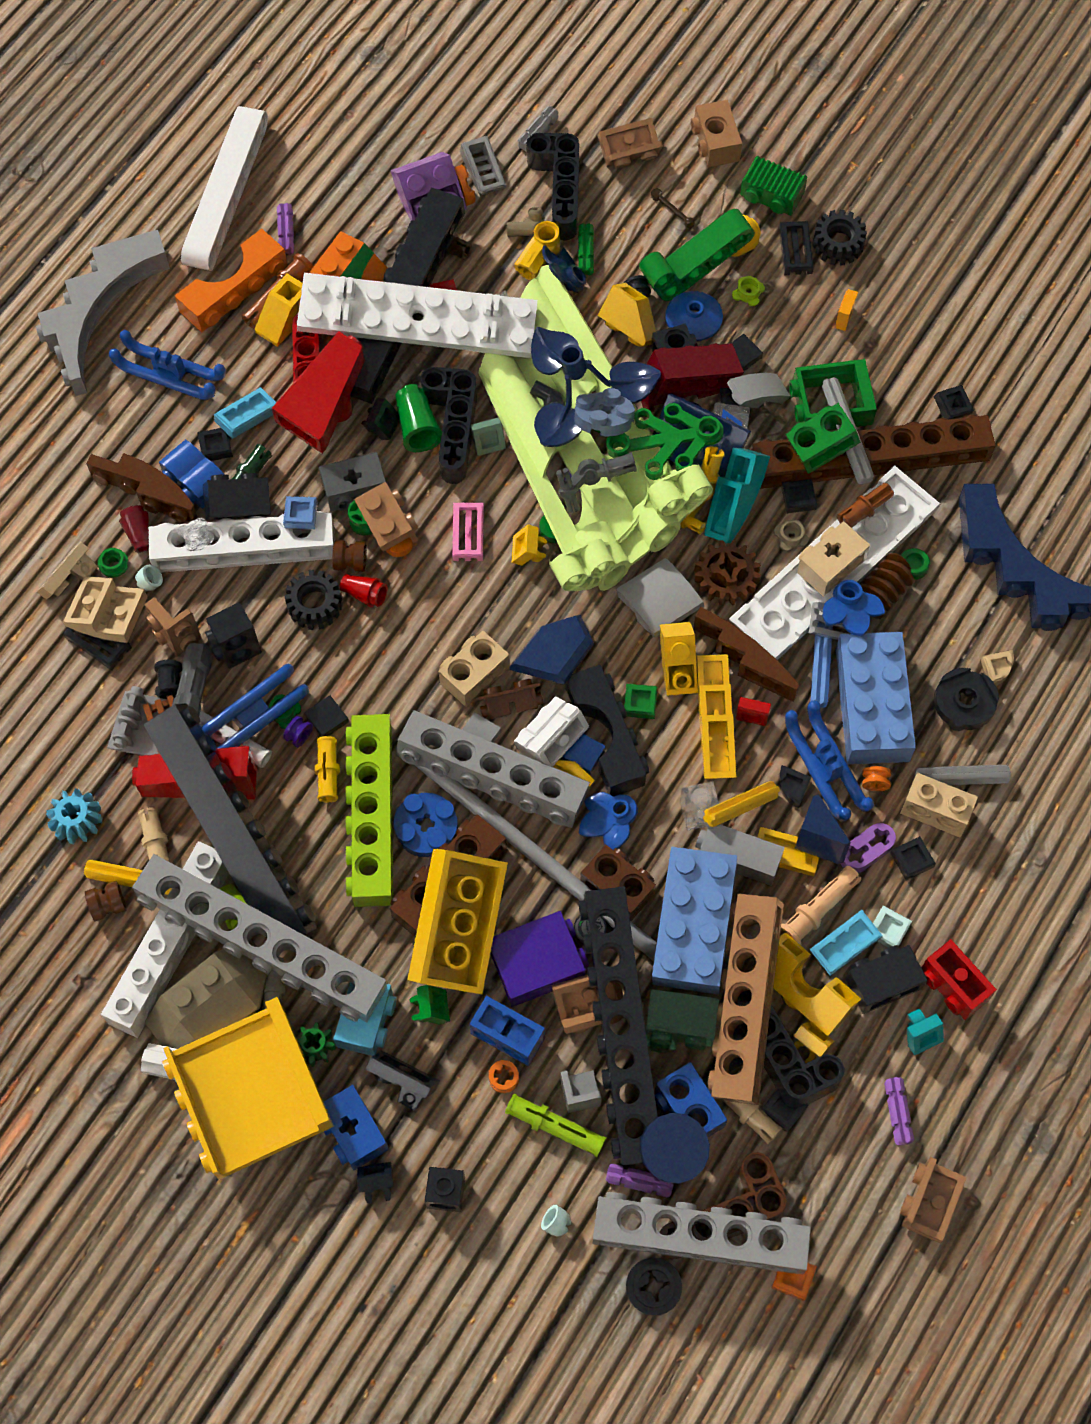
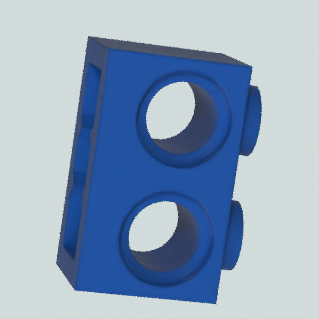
[469,995,545,1066]
[655,1062,727,1137]

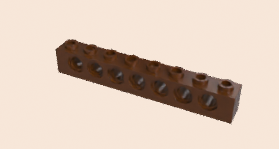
[751,415,996,489]

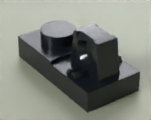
[366,1050,440,1111]

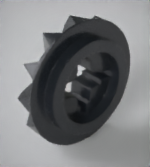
[626,1258,682,1316]

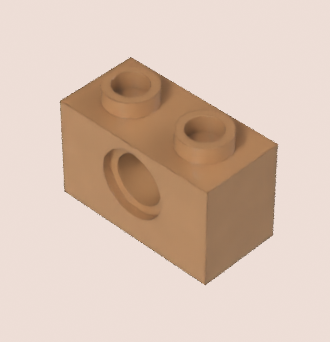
[691,100,742,168]

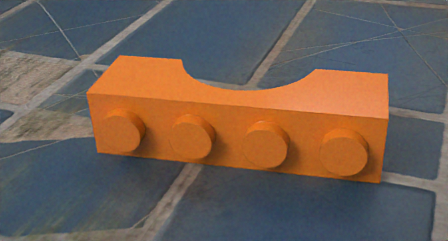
[175,228,288,333]

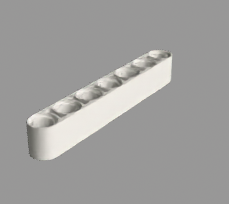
[181,106,268,271]

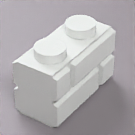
[514,696,589,767]

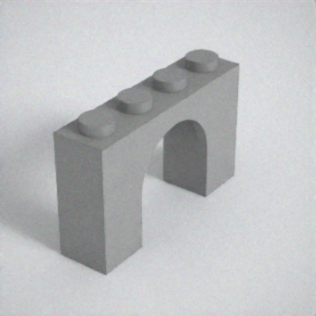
[695,824,785,969]

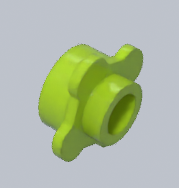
[732,276,765,306]

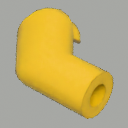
[553,760,595,786]

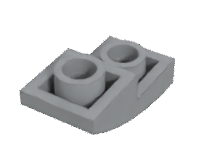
[727,373,791,409]

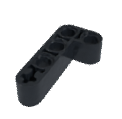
[526,133,580,241]
[420,367,477,484]
[738,990,845,1108]

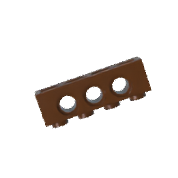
[390,814,507,938]

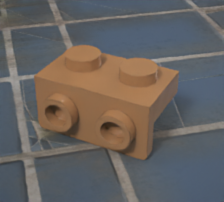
[597,118,663,168]
[354,482,419,552]
[144,597,202,656]
[551,975,624,1034]
[899,1157,967,1244]

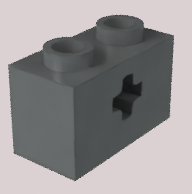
[319,452,386,511]

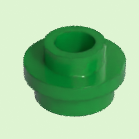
[98,548,129,578]

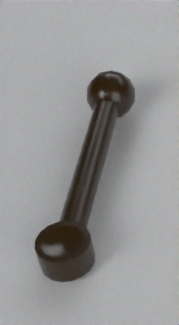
[651,188,695,228]

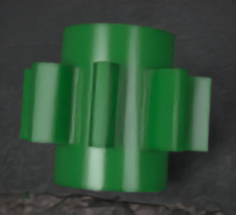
[297,1022,336,1067]

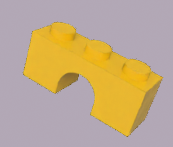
[752,933,861,1036]

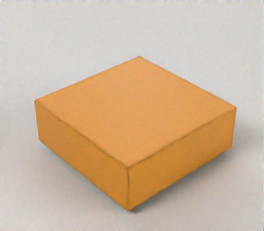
[835,289,858,331]

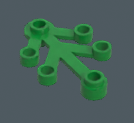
[606,403,724,480]

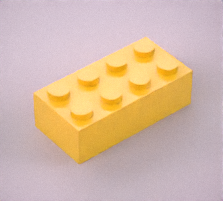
[407,849,508,995]

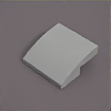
[616,558,704,638]

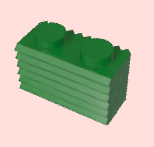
[740,156,807,216]

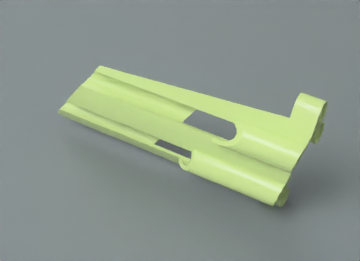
[478,265,713,591]

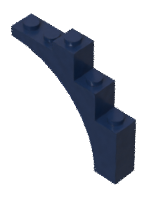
[959,484,1091,631]

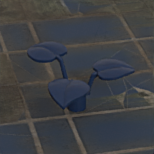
[531,327,661,447]

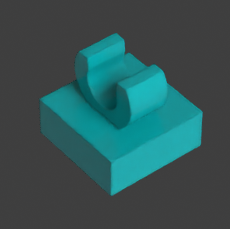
[907,1009,944,1056]

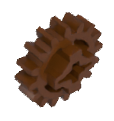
[694,540,761,605]

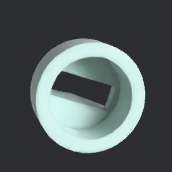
[135,564,163,592]
[541,1205,572,1236]

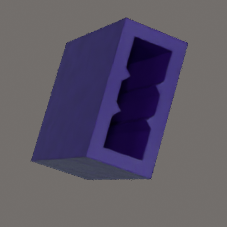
[490,911,589,1008]

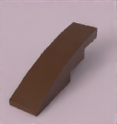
[693,606,799,702]

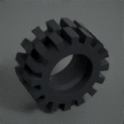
[813,210,867,266]
[285,570,342,630]

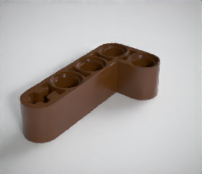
[659,1152,787,1260]

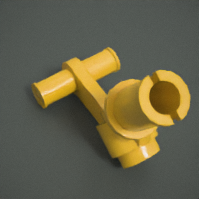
[680,446,725,535]

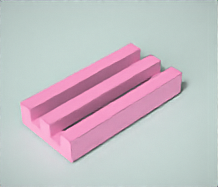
[452,503,484,561]

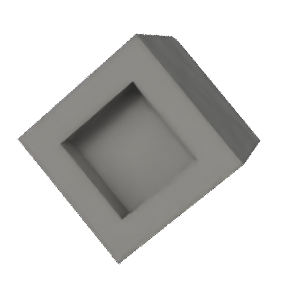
[560,1071,601,1113]

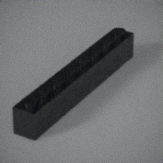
[350,187,465,404]
[143,703,317,938]

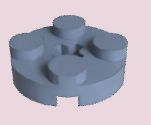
[574,388,635,436]

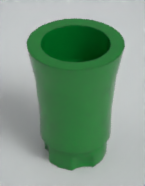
[395,384,442,453]

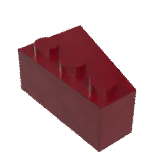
[641,343,744,412]

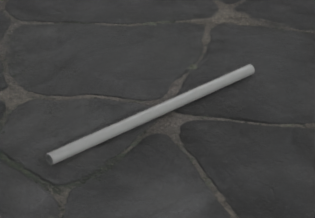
[395,746,657,961]

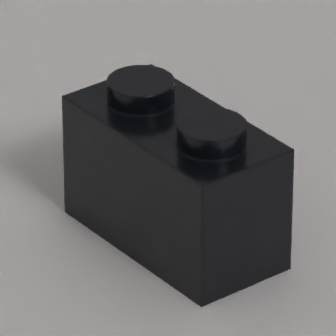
[203,473,271,521]
[846,945,928,1014]

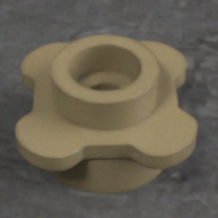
[774,520,809,552]

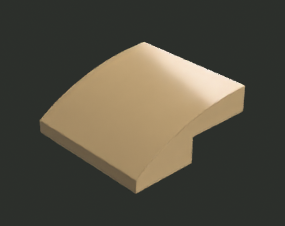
[63,576,147,643]

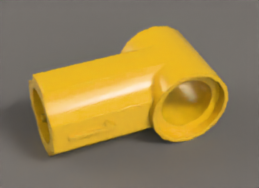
[514,221,560,280]

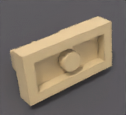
[37,541,97,600]

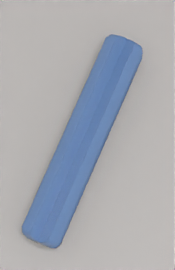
[810,622,833,708]

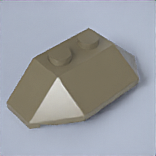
[145,940,267,1049]

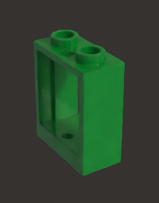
[789,359,877,430]

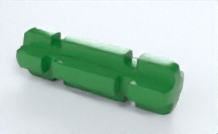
[578,223,594,276]

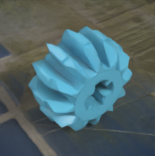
[46,788,103,845]

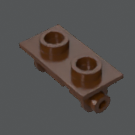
[477,678,544,720]

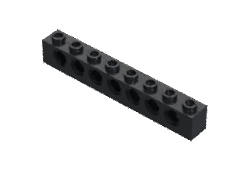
[578,886,658,1165]

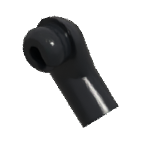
[530,380,565,406]

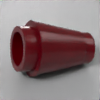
[119,505,150,553]

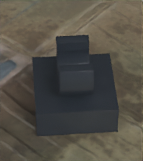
[361,398,400,440]
[357,1162,394,1204]

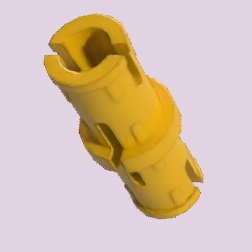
[315,736,340,803]

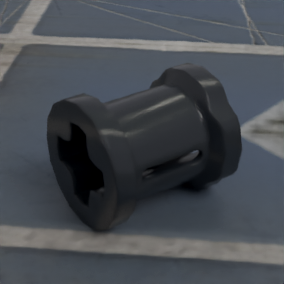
[154,659,183,699]

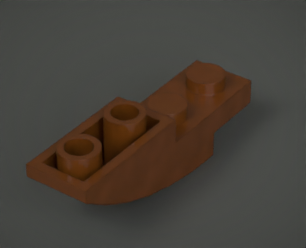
[86,453,198,523]

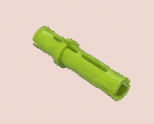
[505,1093,606,1157]

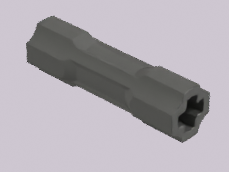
[172,643,213,716]

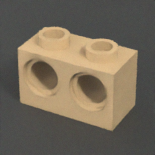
[438,631,510,707]
[900,773,978,838]

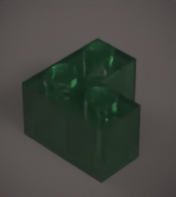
[645,989,719,1053]

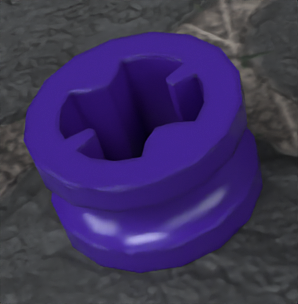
[283,716,313,748]

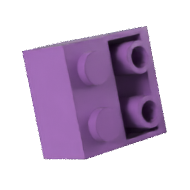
[390,152,467,220]

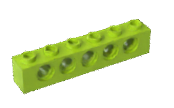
[346,714,394,907]

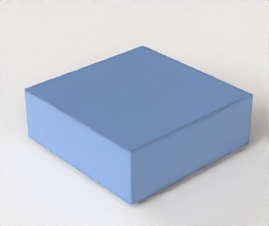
[283,496,318,530]

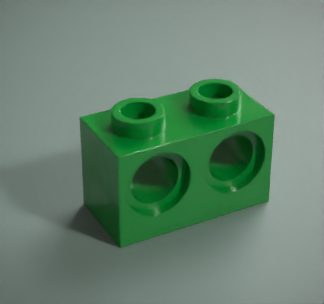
[785,403,861,474]

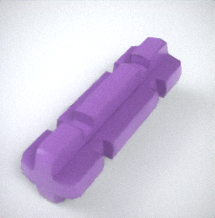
[277,203,294,255]
[884,1077,914,1145]
[606,1163,674,1197]

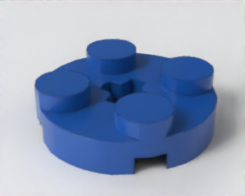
[393,793,458,857]

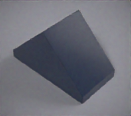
[795,794,851,864]

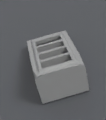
[460,136,506,196]

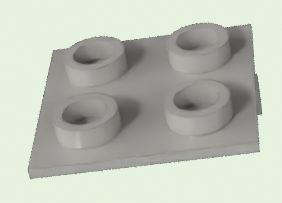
[107,686,170,756]

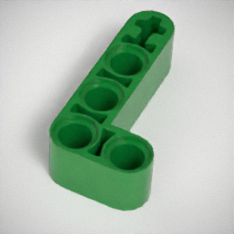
[639,209,755,301]

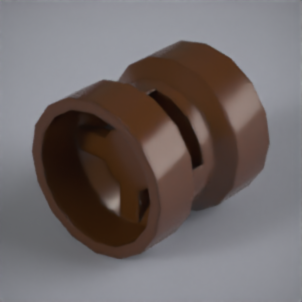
[332,540,367,572]
[85,881,127,922]

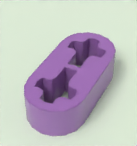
[840,823,896,873]

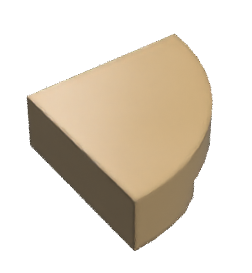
[981,650,1014,686]

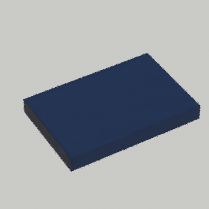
[652,393,751,477]

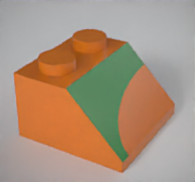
[309,231,388,282]

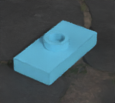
[214,387,277,439]
[810,910,883,977]

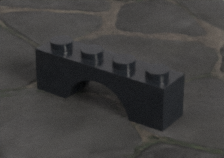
[565,665,649,797]

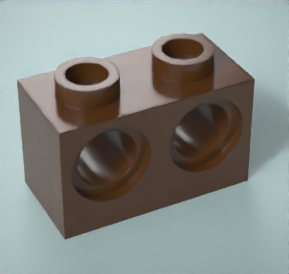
[580,844,656,921]

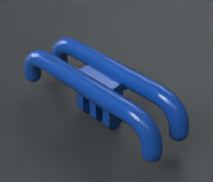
[109,330,226,400]
[201,664,309,749]
[785,700,874,822]

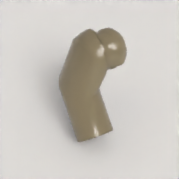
[507,207,545,237]

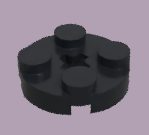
[934,668,999,731]

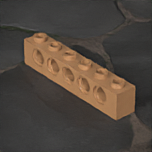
[708,894,784,1105]

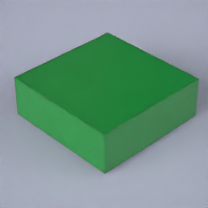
[624,684,658,719]

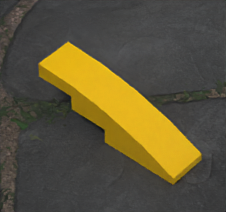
[696,654,736,779]

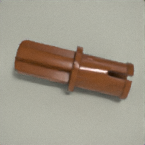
[837,483,894,528]

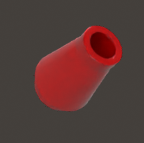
[340,574,388,608]

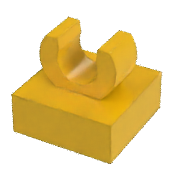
[511,524,547,566]
[794,1021,835,1063]

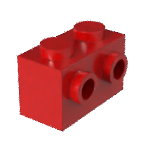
[921,939,997,1020]

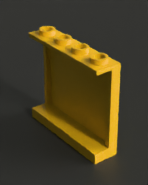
[162,997,334,1180]

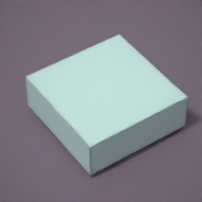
[873,906,912,948]

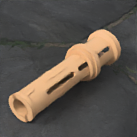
[780,866,861,945]

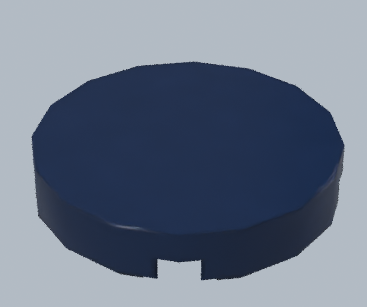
[640,1113,710,1184]

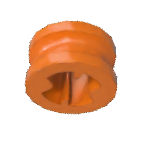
[862,766,891,791]
[489,1060,519,1094]

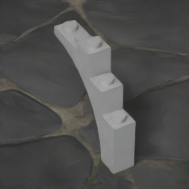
[36,230,170,396]

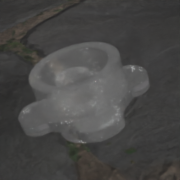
[178,518,214,551]

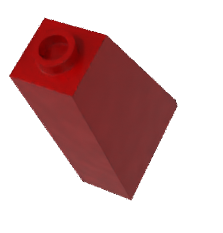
[272,331,365,454]
[132,746,258,800]

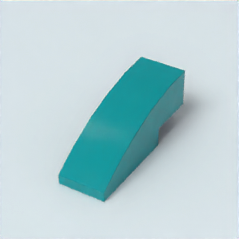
[704,448,770,543]

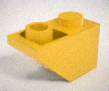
[254,274,303,347]
[598,283,656,347]
[659,622,698,696]

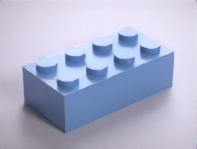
[835,632,916,764]
[652,847,737,994]

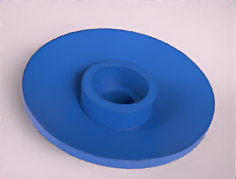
[665,291,723,341]

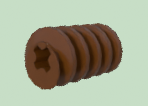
[849,553,914,619]

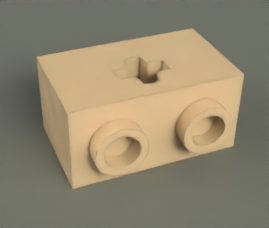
[797,521,870,597]

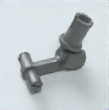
[556,452,637,513]

